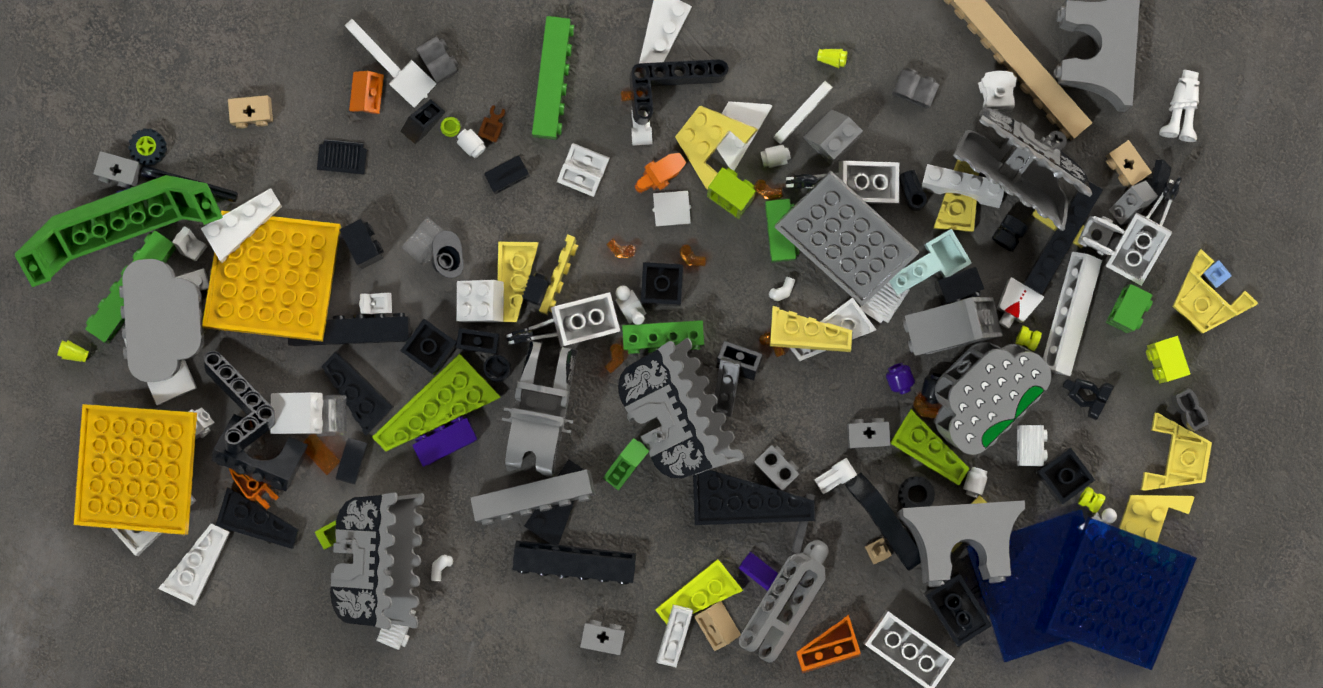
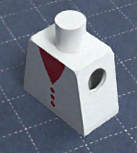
[997,277,1044,329]

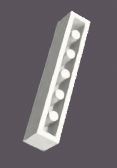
[1043,252,1102,376]

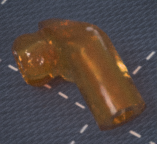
[606,238,636,258]
[604,343,624,374]
[913,395,939,418]

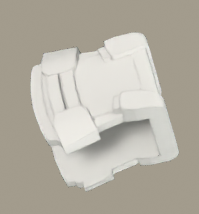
[978,71,1017,112]
[1078,216,1125,255]

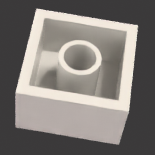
[456,280,504,323]

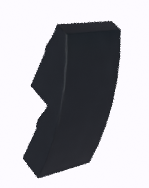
[1145,159,1171,205]
[336,438,368,485]

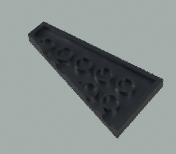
[693,470,816,525]

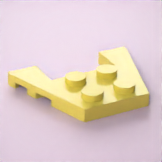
[675,106,758,190]
[1173,249,1258,334]
[1141,413,1212,491]
[1117,495,1194,571]

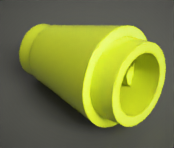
[817,49,848,68]
[57,340,89,362]

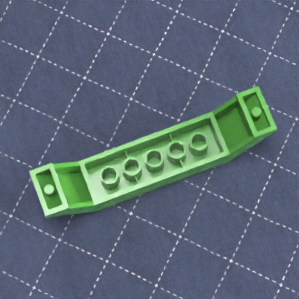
[15,175,223,287]

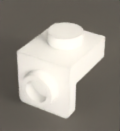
[173,227,207,261]
[359,293,392,315]

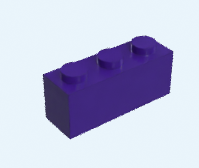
[412,416,479,467]

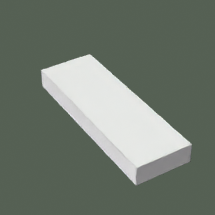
[656,605,693,667]

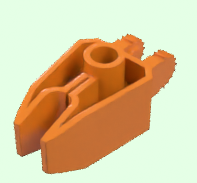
[635,153,686,193]
[229,468,279,509]

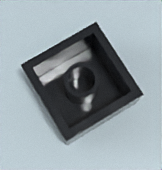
[339,219,384,269]
[641,262,683,306]
[934,267,984,306]
[400,319,457,375]
[1035,448,1095,504]

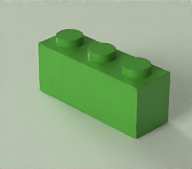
[765,199,799,263]
[603,438,649,490]

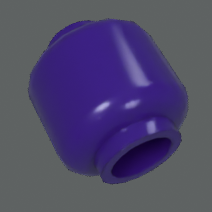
[886,363,915,394]

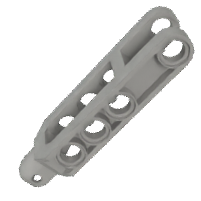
[739,540,829,663]

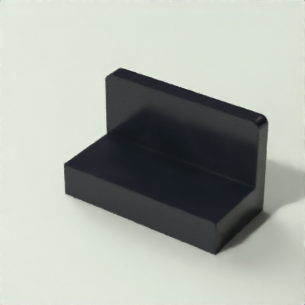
[484,156,530,195]

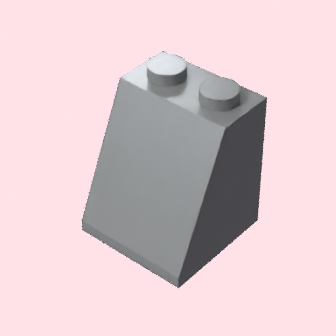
[803,109,863,165]

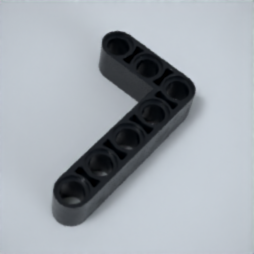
[629,59,729,125]
[204,351,275,454]
[845,472,921,571]

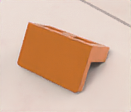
[349,71,384,114]

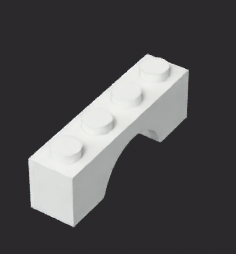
[922,164,1004,208]

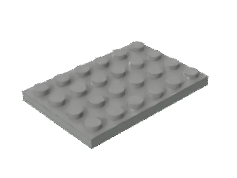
[775,170,919,306]

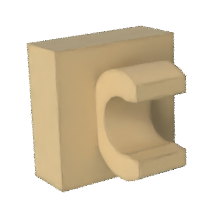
[864,538,892,565]

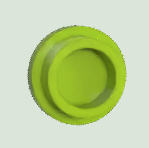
[440,117,461,137]

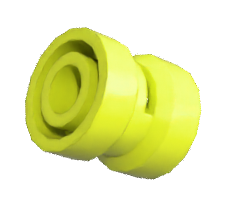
[1015,326,1042,351]
[1078,486,1105,514]

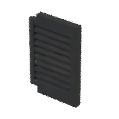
[317,139,367,175]

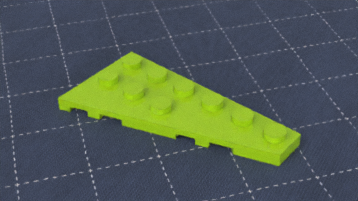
[372,354,502,452]

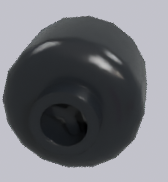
[921,373,942,404]

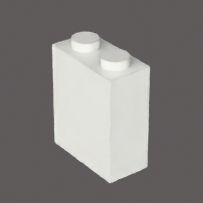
[271,392,323,434]

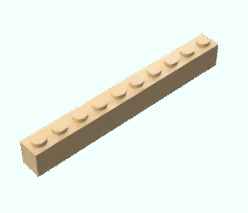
[944,0,1092,141]

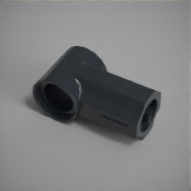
[899,170,927,211]

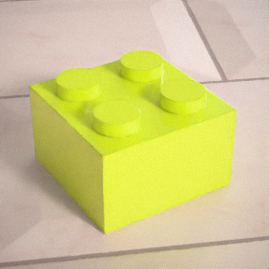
[1146,336,1190,384]

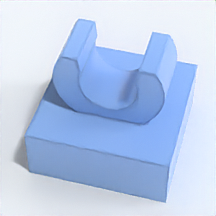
[1203,260,1232,289]

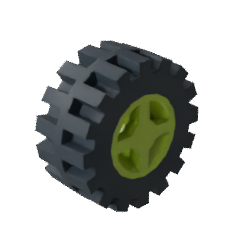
[128,128,167,166]

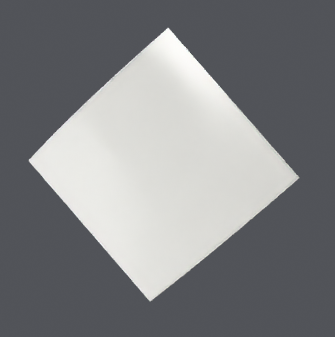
[557,143,610,197]
[147,359,197,405]

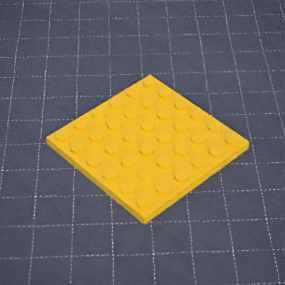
[202,211,341,342]
[74,404,197,535]

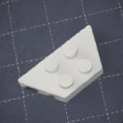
[717,102,772,171]

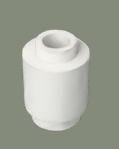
[457,129,486,159]
[760,145,791,168]
[963,467,988,498]

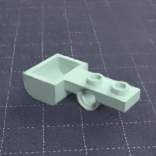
[889,229,972,296]

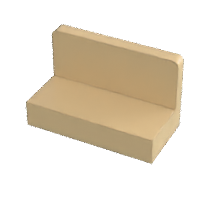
[694,601,741,651]

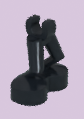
[1063,378,1114,420]

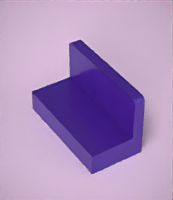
[738,552,778,591]

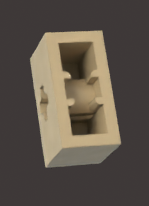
[228,95,273,128]
[1106,140,1152,189]

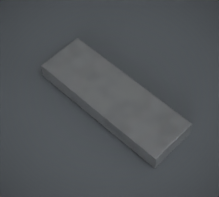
[713,357,741,417]
[791,493,815,553]

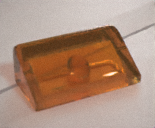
[303,434,341,475]

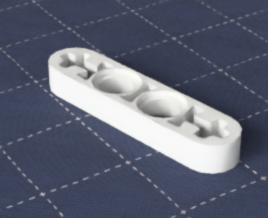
[344,19,400,78]
[773,81,833,145]

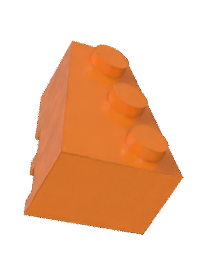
[796,615,861,674]

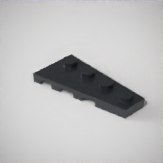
[321,351,394,436]
[524,459,584,545]
[215,487,299,549]

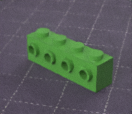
[622,321,704,354]

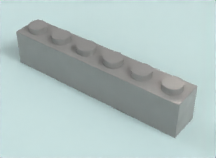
[471,469,596,525]

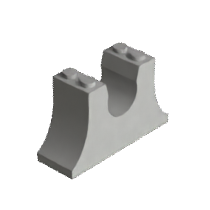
[1052,0,1140,112]
[903,297,1003,356]
[897,500,1025,587]

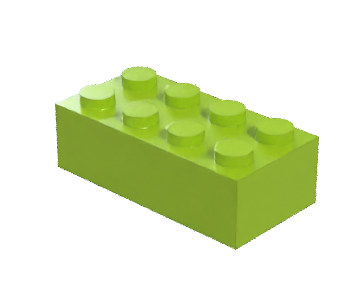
[707,167,756,219]

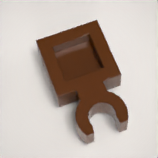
[477,105,506,143]

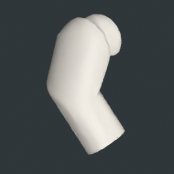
[769,277,795,301]
[431,555,453,581]

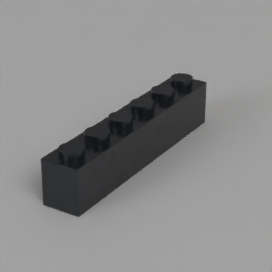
[1022,181,1103,295]
[288,313,411,346]
[512,540,637,585]

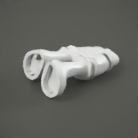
[1159,70,1200,142]

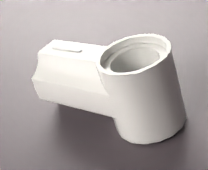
[631,110,652,146]
[814,458,857,494]

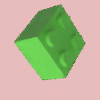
[1105,284,1153,333]

